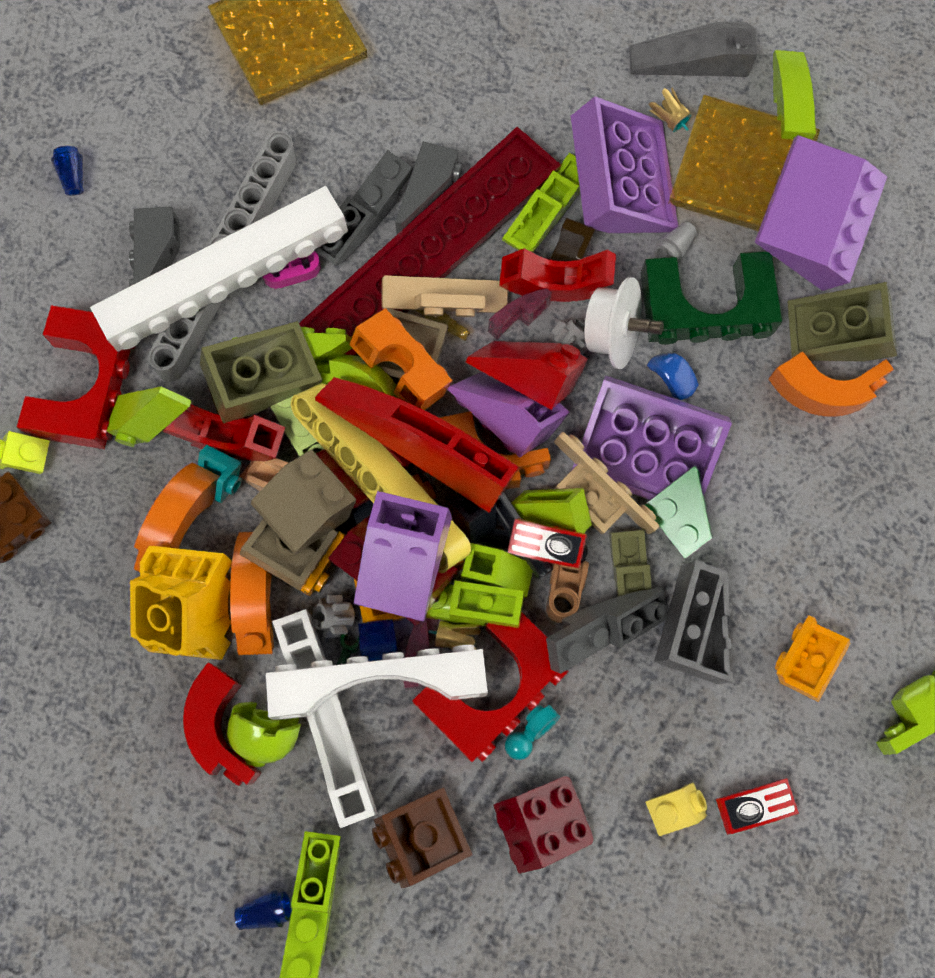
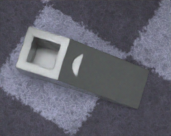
[129,206,180,287]

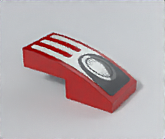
[508,518,587,568]
[716,778,799,835]

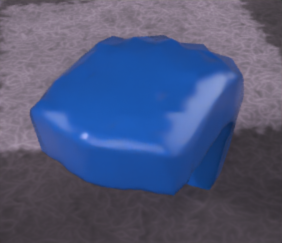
[647,353,699,400]

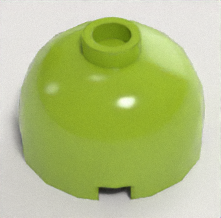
[227,702,301,767]

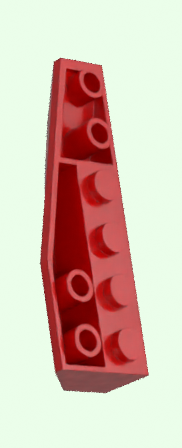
[315,377,520,512]

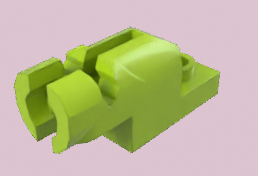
[425,581,524,628]
[876,670,935,755]

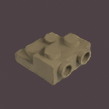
[377,307,449,383]
[240,519,338,591]

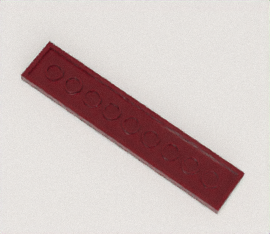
[299,127,561,357]

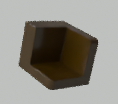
[550,218,595,261]

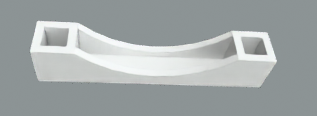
[272,609,378,828]
[266,645,488,720]

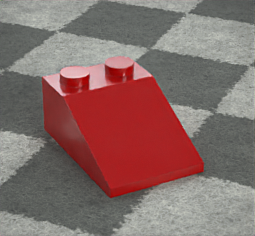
[466,341,588,410]

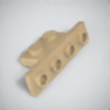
[382,276,508,317]
[554,432,660,534]

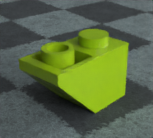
[461,543,533,598]

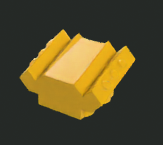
[130,546,232,660]

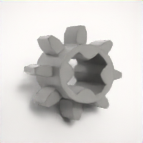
[551,317,587,355]
[312,595,355,638]

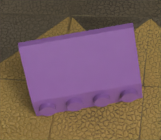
[571,97,678,233]
[755,135,887,291]
[572,375,732,500]

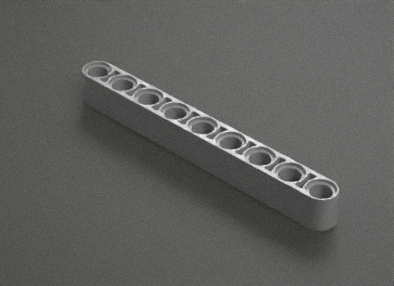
[148,131,297,382]

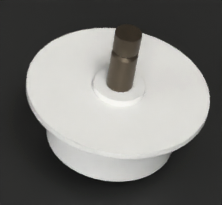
[584,277,664,369]

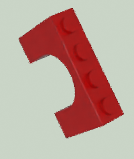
[16,305,135,450]
[412,612,569,763]

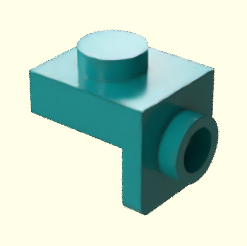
[198,445,242,503]

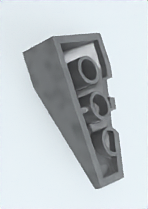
[630,22,757,77]

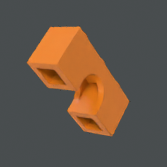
[349,308,453,410]

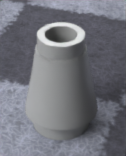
[654,222,697,263]

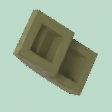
[609,529,652,597]

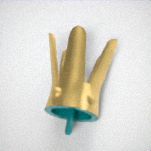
[649,87,692,132]
[428,620,481,650]

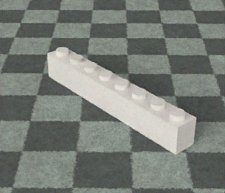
[90,186,348,352]

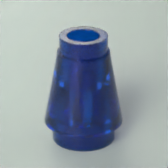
[51,146,84,196]
[234,890,292,930]

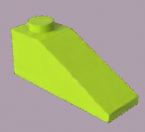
[107,386,192,447]

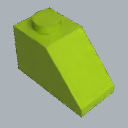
[511,488,592,533]

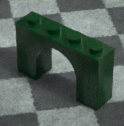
[640,251,782,345]

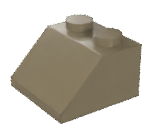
[251,449,356,555]

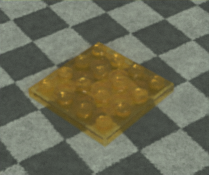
[208,0,368,106]
[668,95,820,231]

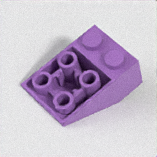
[447,372,570,457]
[353,491,452,622]

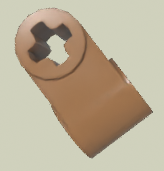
[546,561,589,623]

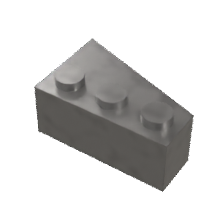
[654,560,733,684]

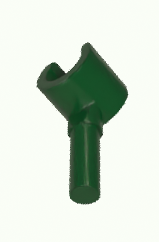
[336,630,361,665]

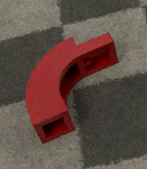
[499,248,616,302]
[162,404,286,461]
[183,662,261,786]

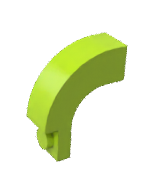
[316,354,398,398]

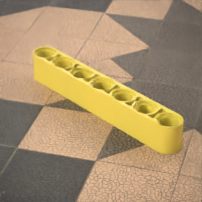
[291,383,471,573]

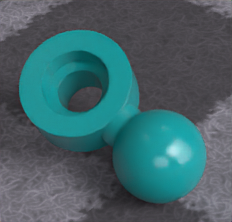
[505,705,560,760]

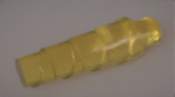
[416,310,471,341]

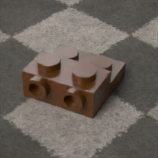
[0,471,52,563]
[372,787,473,889]

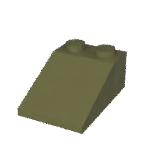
[787,282,898,362]
[200,321,322,423]

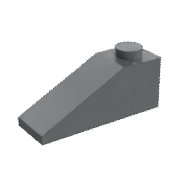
[395,141,463,235]

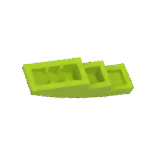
[773,50,816,140]
[502,153,580,252]

